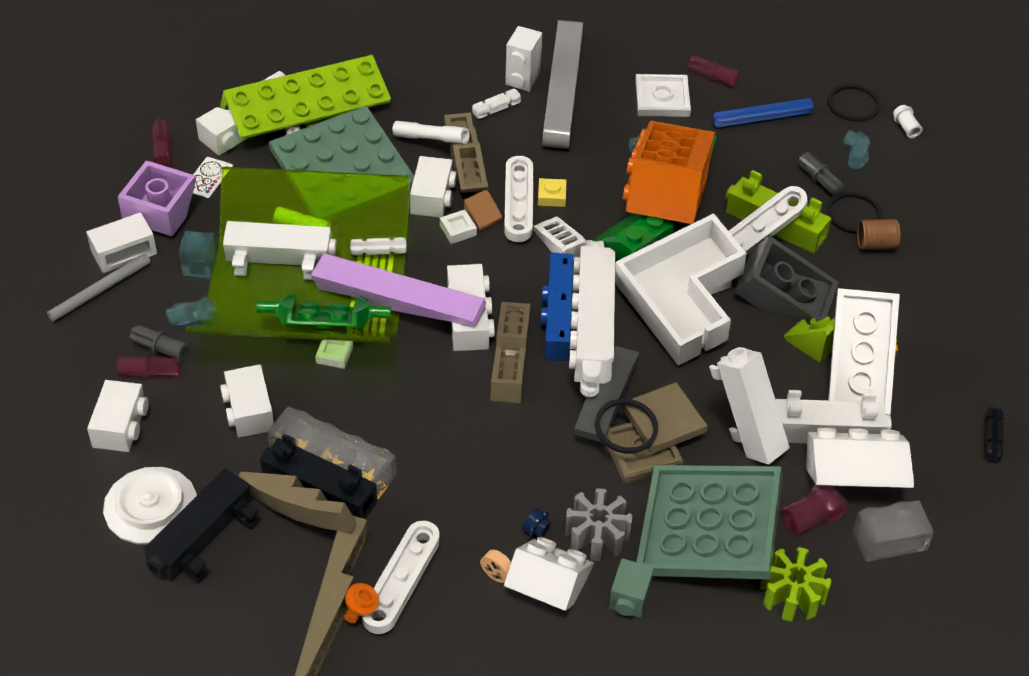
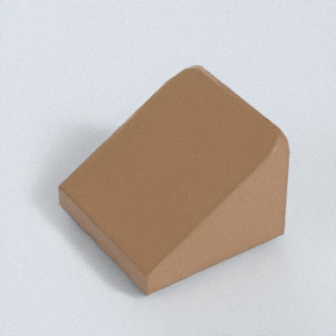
[464,190,503,231]

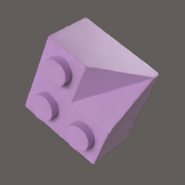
[118,160,196,236]

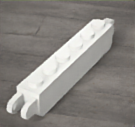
[569,240,615,397]

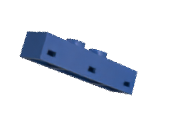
[541,253,574,361]

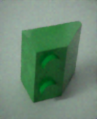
[592,213,675,262]

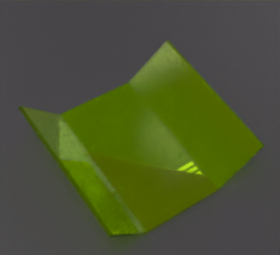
[186,167,410,343]

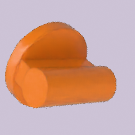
[344,583,379,623]

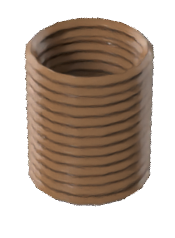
[857,219,900,250]

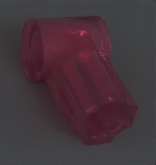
[780,485,849,534]

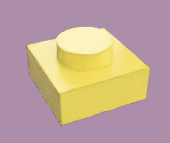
[538,178,566,207]

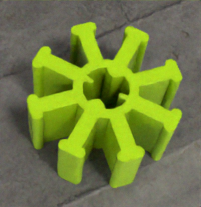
[759,547,831,622]

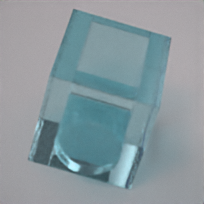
[178,231,217,278]

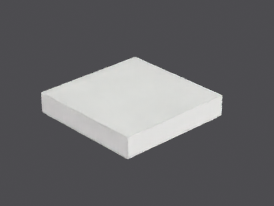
[635,74,691,117]

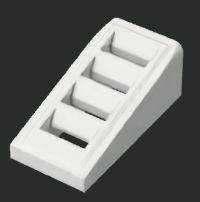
[533,216,588,261]

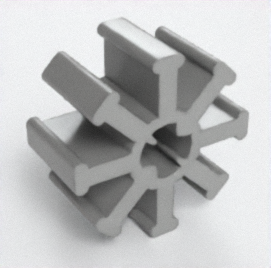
[565,488,632,561]

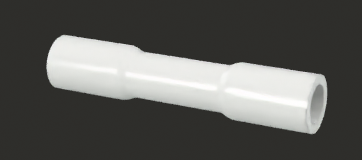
[392,121,469,144]

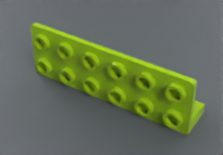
[220,55,391,139]

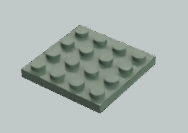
[269,106,414,222]
[637,465,783,580]

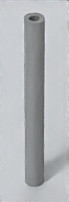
[47,253,151,322]

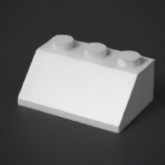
[806,428,914,488]

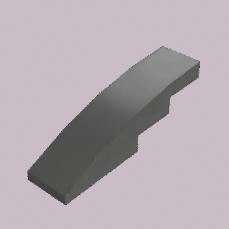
[574,346,640,443]

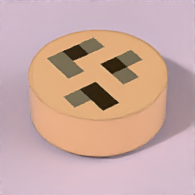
[480,550,511,583]

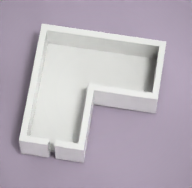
[615,213,747,366]

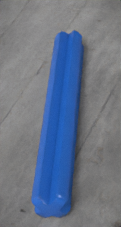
[712,98,814,128]

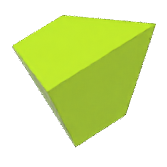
[784,316,835,363]

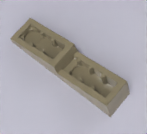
[490,302,531,403]

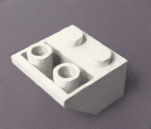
[504,537,594,611]

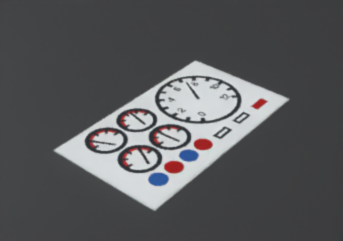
[193,157,233,198]

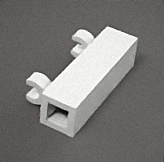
[223,221,337,280]
[709,347,790,465]
[775,390,891,443]

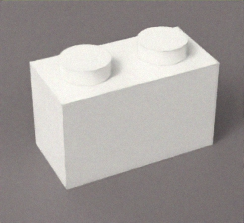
[505,26,542,92]
[410,156,457,217]
[86,212,157,273]
[220,364,275,438]
[87,380,149,452]

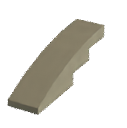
[444,112,488,193]
[238,471,356,533]

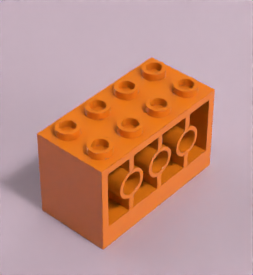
[623,120,715,224]

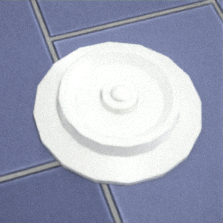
[103,467,197,545]

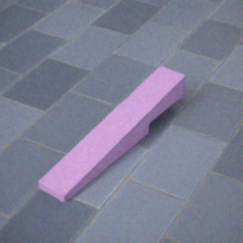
[311,253,486,326]

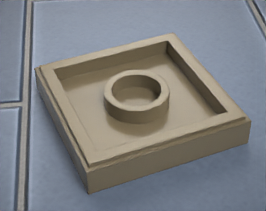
[622,382,707,454]
[606,422,684,484]

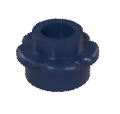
[522,508,551,539]

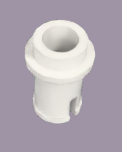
[893,105,923,138]

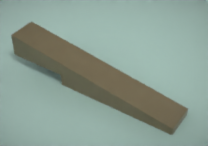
[295,516,368,676]

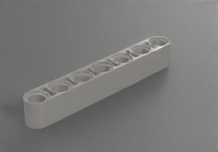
[542,20,583,149]

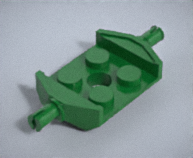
[256,293,391,331]

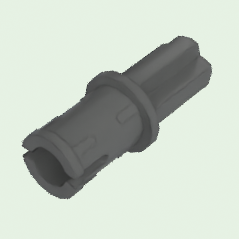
[798,152,844,195]
[130,325,189,361]

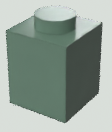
[609,558,654,618]

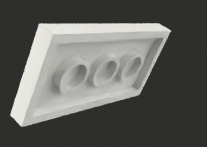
[828,288,900,415]

